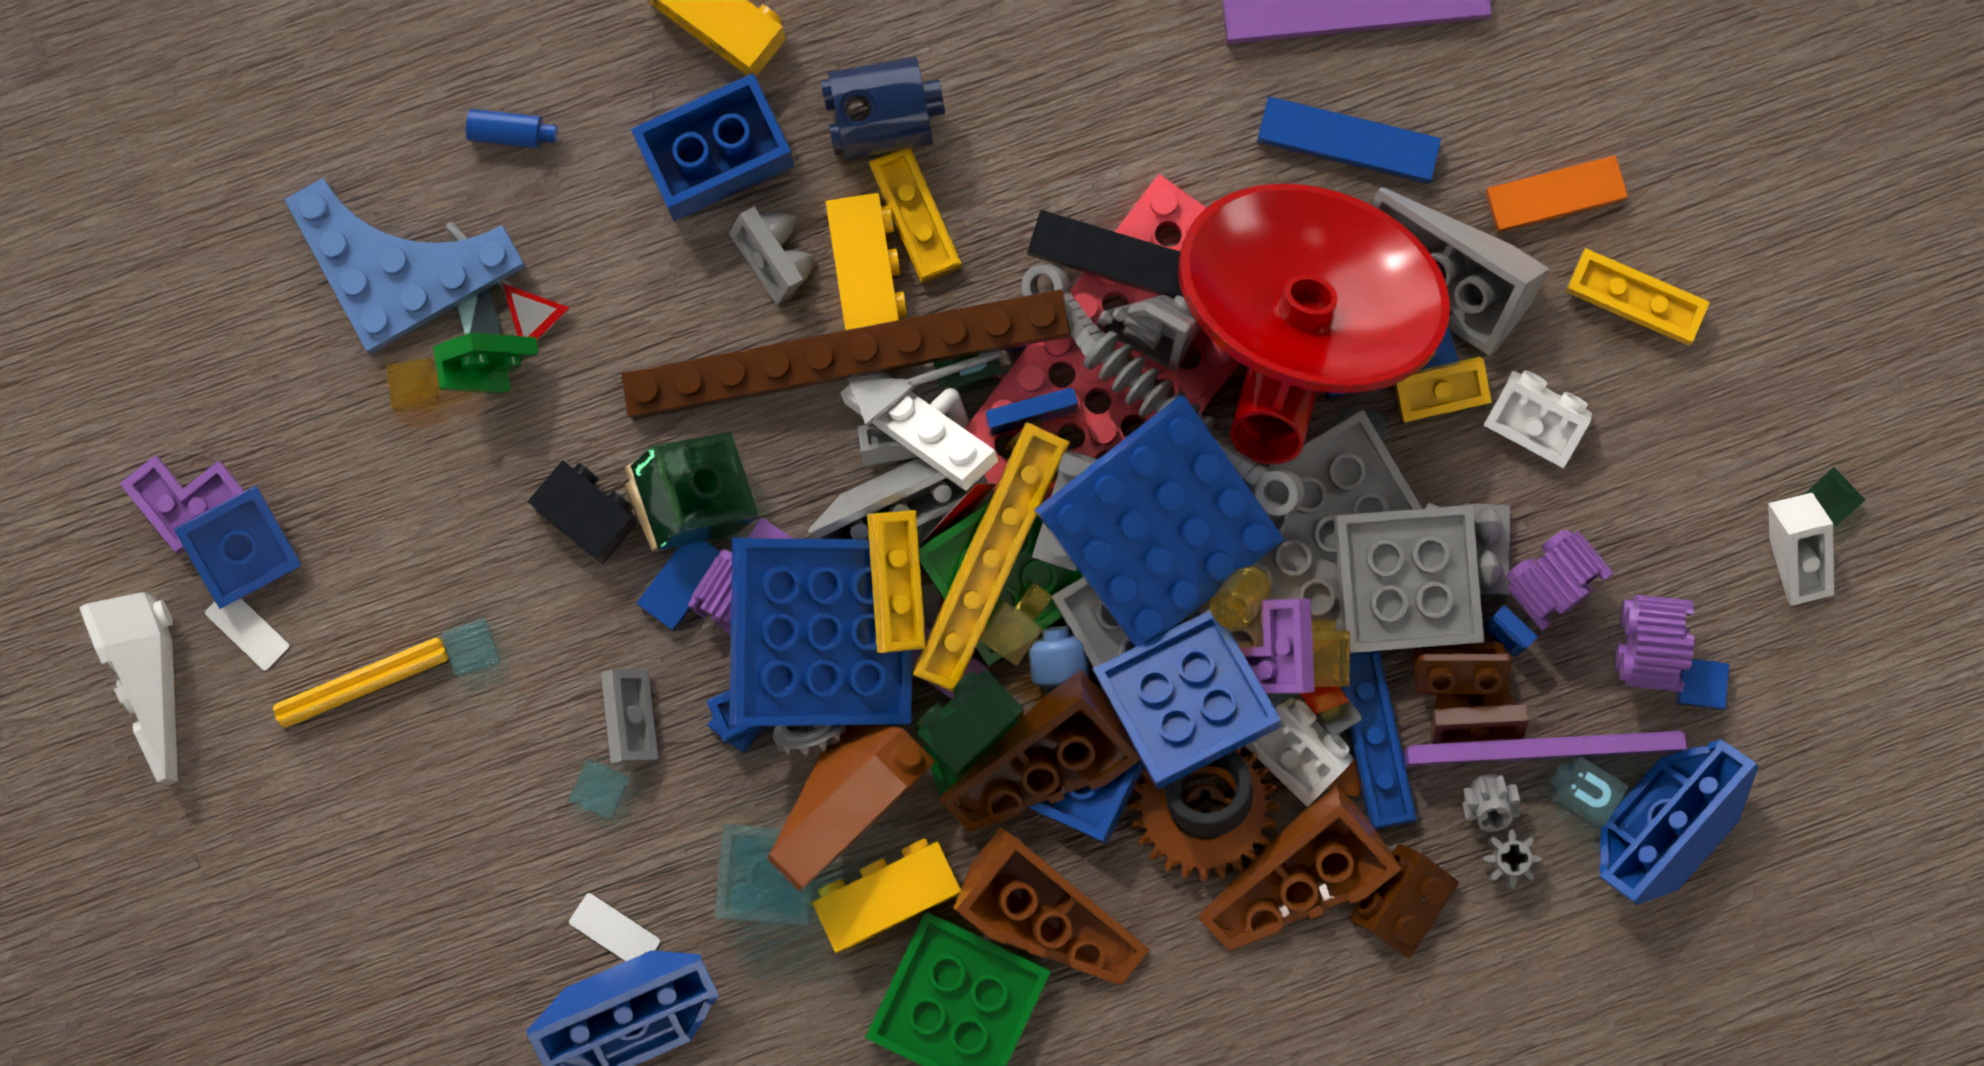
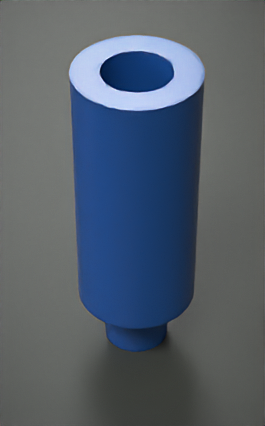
[466,109,558,149]

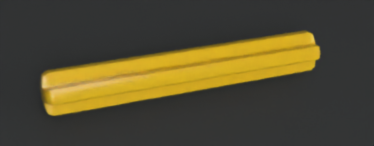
[273,638,448,727]

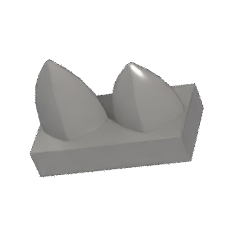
[729,207,815,306]
[1464,503,1510,597]

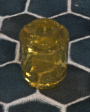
[1209,566,1271,631]

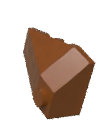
[767,724,936,892]
[1199,784,1401,951]

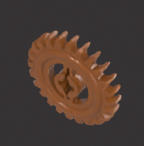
[1128,747,1279,882]

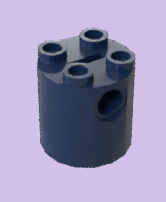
[820,56,945,160]

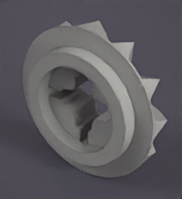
[773,725,847,757]

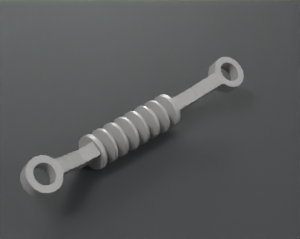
[1022,263,1304,516]

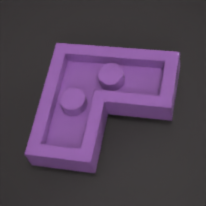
[120,455,245,555]
[1239,598,1314,693]

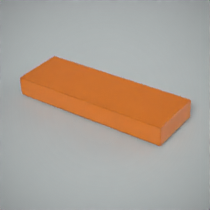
[1485,155,1628,234]

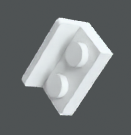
[1484,370,1592,468]
[1245,695,1354,807]

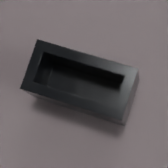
[527,460,637,565]

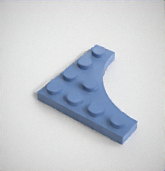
[284,178,526,354]

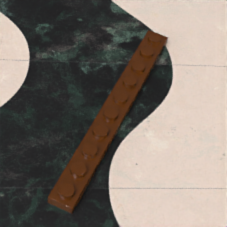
[622,289,1071,420]

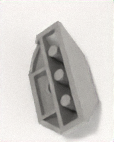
[808,458,992,546]

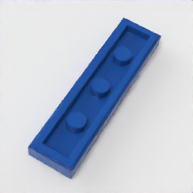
[1257,96,1441,184]
[1331,649,1417,830]

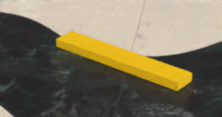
[912,422,1070,693]

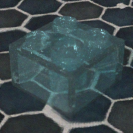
[714,824,816,927]

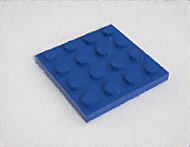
[1034,395,1285,647]
[729,538,912,726]

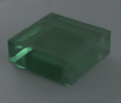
[1802,467,1865,529]

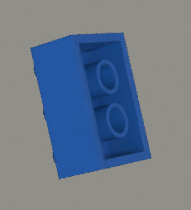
[631,73,795,221]

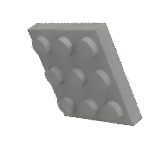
[1334,505,1484,653]

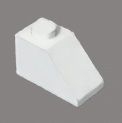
[1768,493,1834,606]

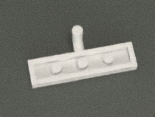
[840,372,998,491]

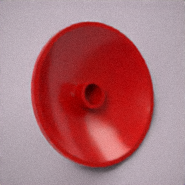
[1178,184,1450,465]

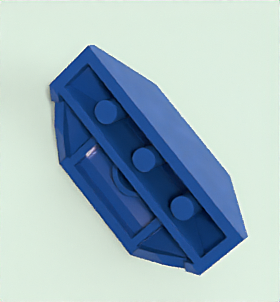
[1600,739,1759,905]
[526,950,719,1066]

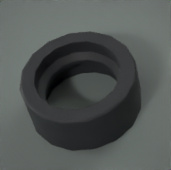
[1163,751,1254,837]

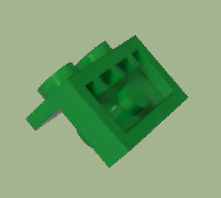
[433,332,539,394]

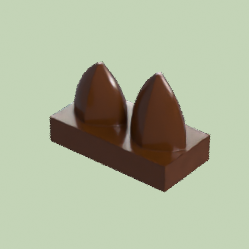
[1430,692,1529,744]

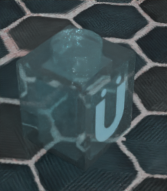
[1549,757,1629,828]

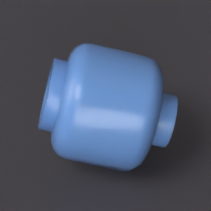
[1028,626,1090,695]

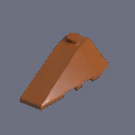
[954,827,1150,985]

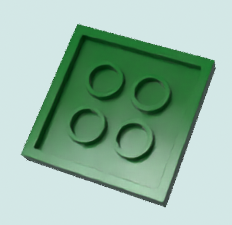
[919,499,1083,666]
[865,911,1051,1066]

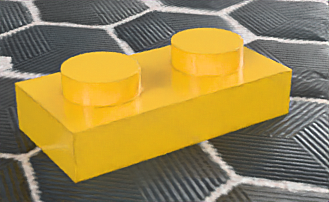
[1394,357,1492,422]

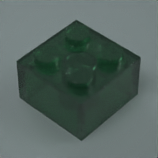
[631,432,760,550]
[917,668,1024,780]

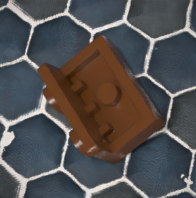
[1411,643,1512,694]
[1350,844,1460,959]

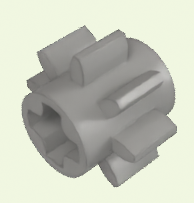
[1462,774,1521,831]
[1481,830,1542,889]

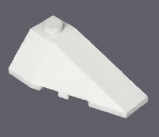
[79,592,178,786]

